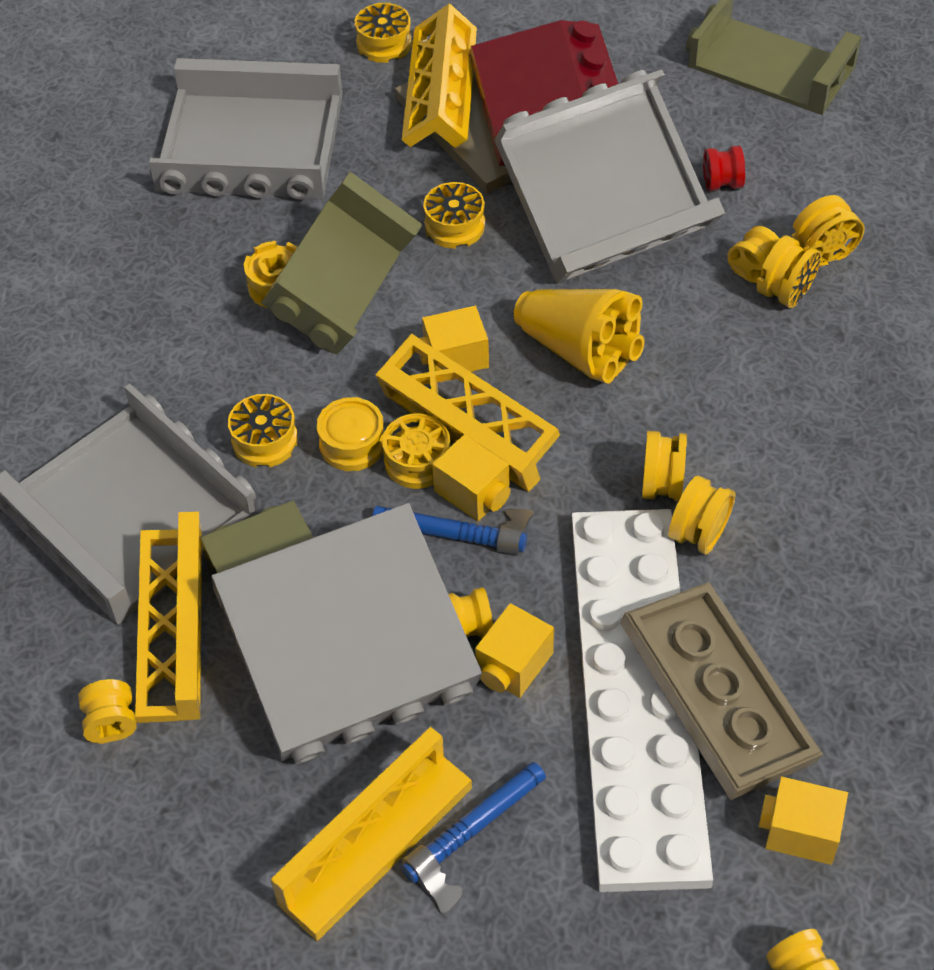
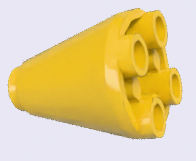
[514,289,645,384]

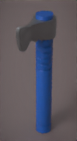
[372,506,534,555]
[401,762,546,914]

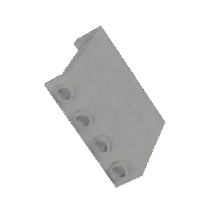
[149,58,343,200]
[494,69,725,284]
[0,384,256,625]
[212,503,482,764]

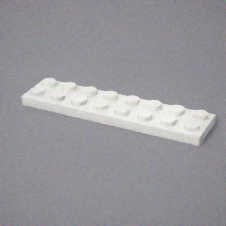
[572,509,713,892]

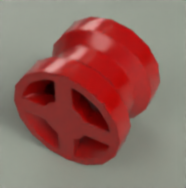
[703,146,746,191]

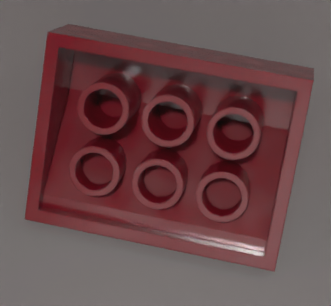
[469,20,618,166]

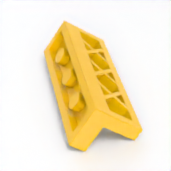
[402,3,477,148]
[375,333,560,492]
[135,512,202,723]
[271,726,472,941]

